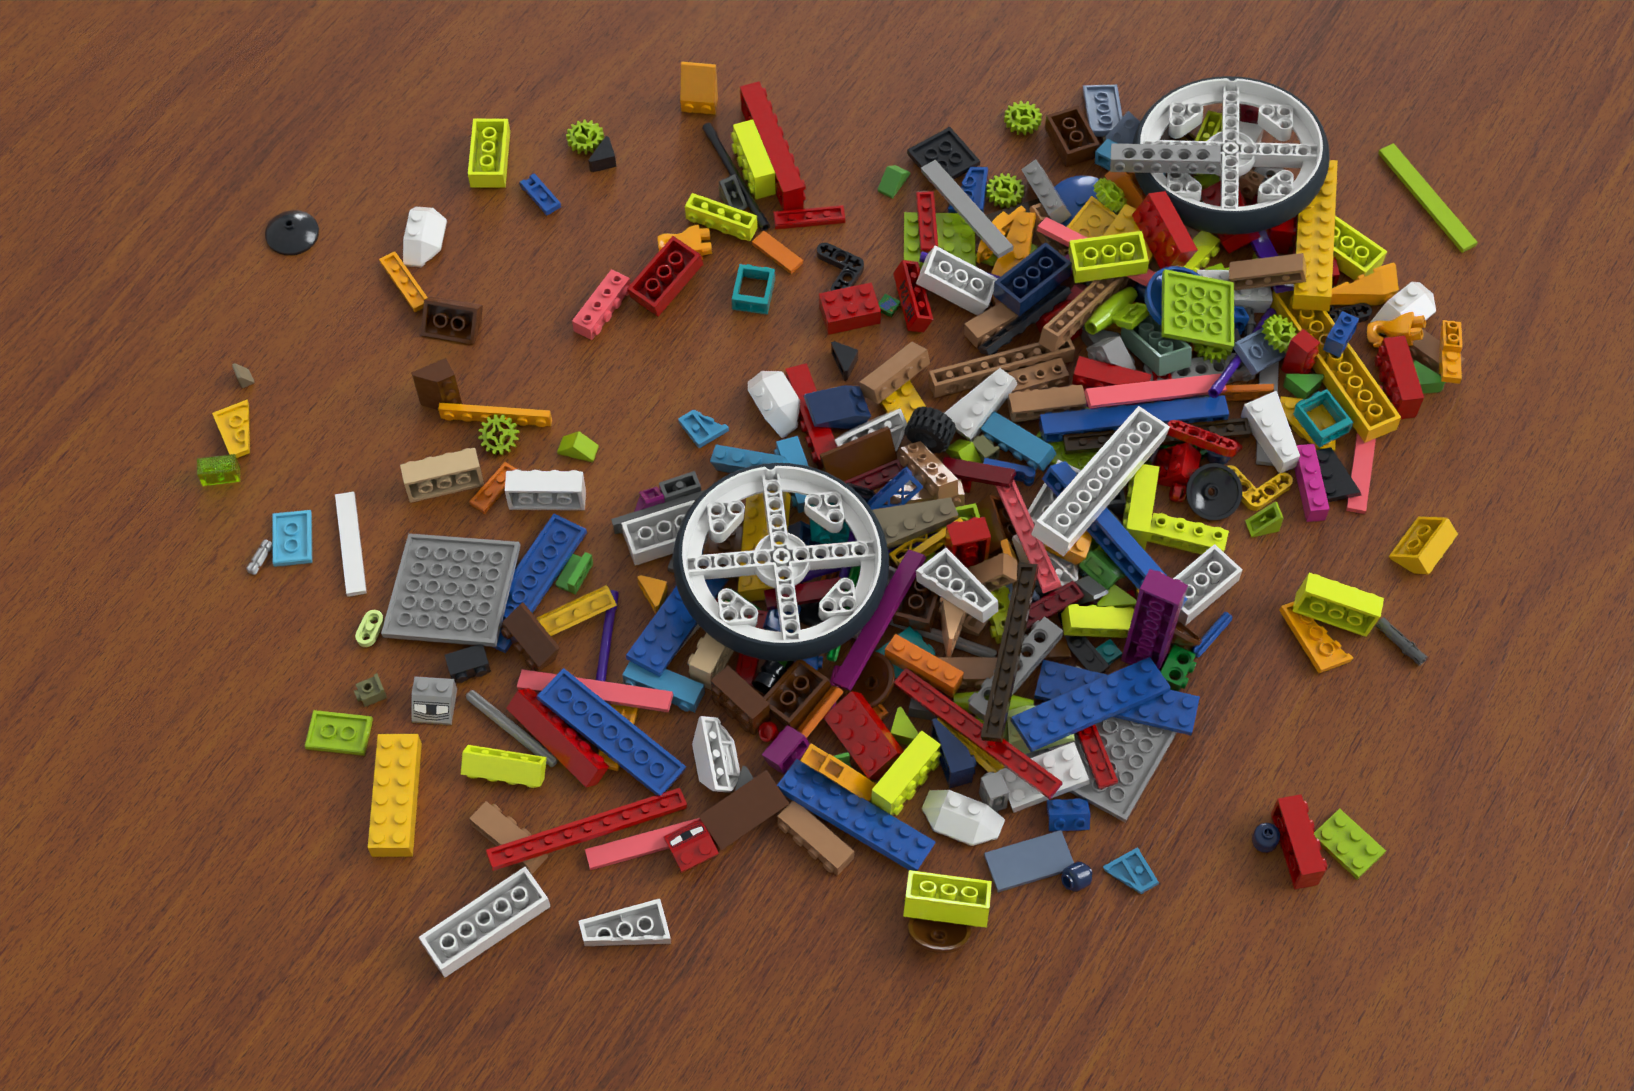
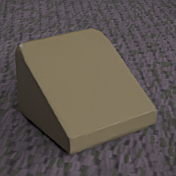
[232,363,255,388]

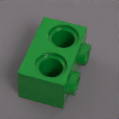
[1161,645,1197,692]

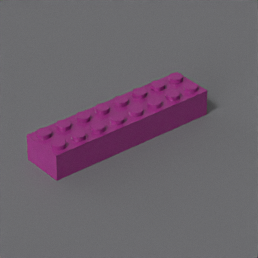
[1121,569,1188,671]

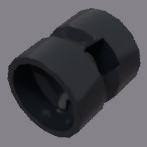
[752,660,787,695]

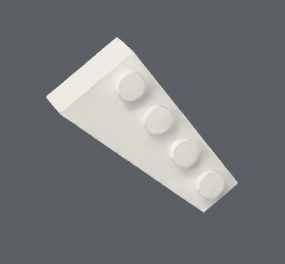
[579,899,671,946]

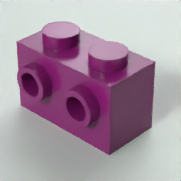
[762,725,809,775]

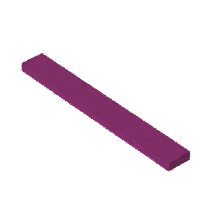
[832,549,926,691]

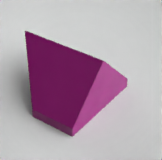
[634,486,665,512]

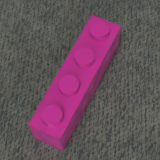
[1294,444,1330,522]

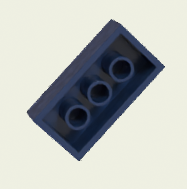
[993,242,1072,316]

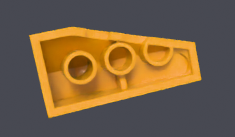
[1330,263,1399,306]

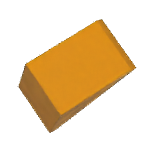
[637,575,668,614]

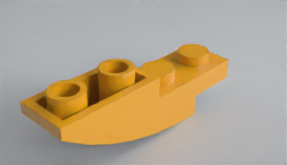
[977,206,1026,264]
[1439,320,1462,384]
[800,743,876,801]

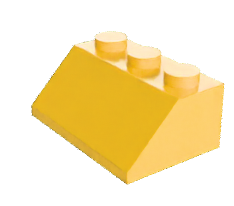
[1389,516,1458,575]

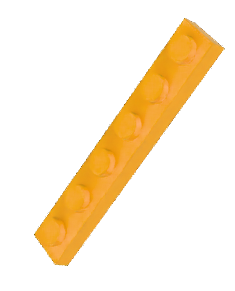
[438,403,552,427]

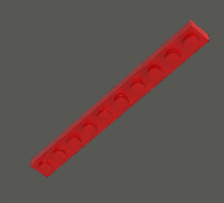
[894,668,1063,800]
[486,788,687,871]

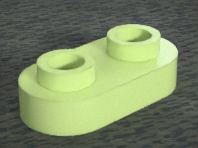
[355,610,384,647]

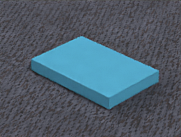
[272,510,312,567]

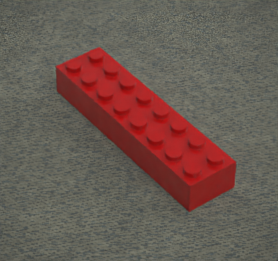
[740,81,806,211]

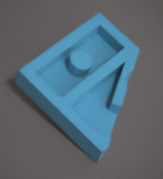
[678,410,729,448]
[1103,847,1159,894]

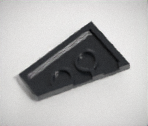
[1316,447,1361,502]

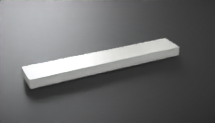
[335,492,367,597]

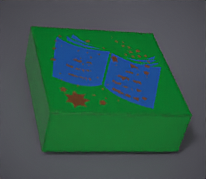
[878,294,901,318]

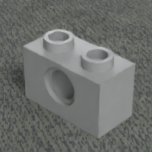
[979,771,1009,812]

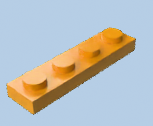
[379,251,428,312]

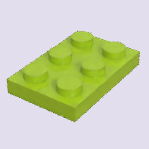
[1314,809,1386,880]

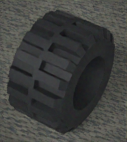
[904,407,956,453]

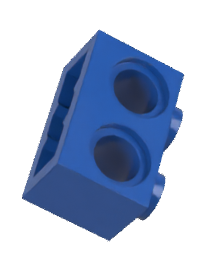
[1323,311,1359,358]

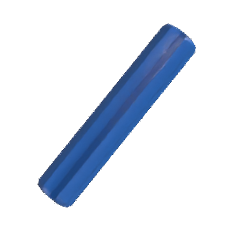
[1191,612,1233,658]

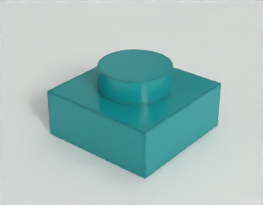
[1095,639,1122,665]

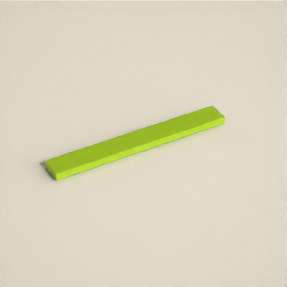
[1378,143,1478,253]

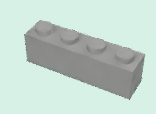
[1021,159,1072,224]

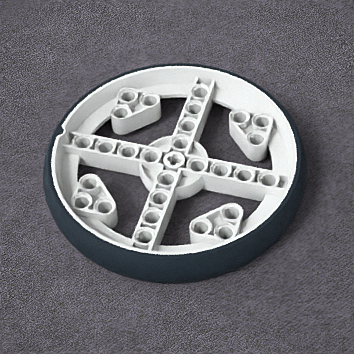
[1132,76,1330,235]
[673,463,889,661]

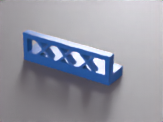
[867,466,923,510]

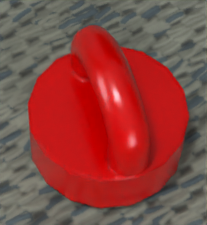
[1169,482,1186,502]
[758,722,779,742]

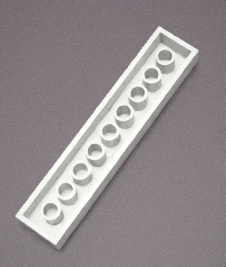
[1031,406,1170,557]

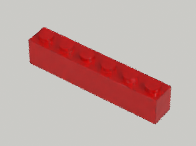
[785,363,837,469]
[506,688,609,787]

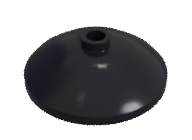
[265,210,319,256]
[1186,463,1242,520]

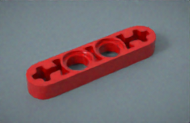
[1167,420,1238,457]

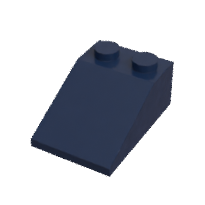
[803,385,871,429]
[930,718,977,789]

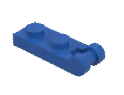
[519,174,561,216]
[983,458,1035,486]

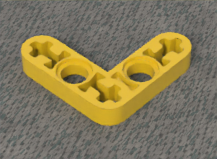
[1228,465,1293,511]

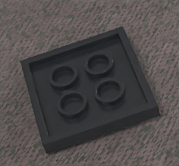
[907,127,980,180]

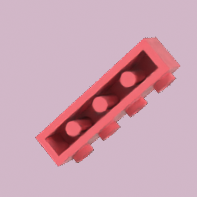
[572,269,630,340]

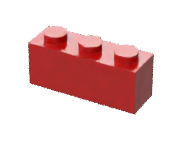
[1281,329,1320,374]

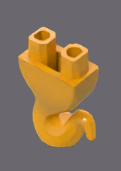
[657,225,712,260]
[1367,312,1426,348]

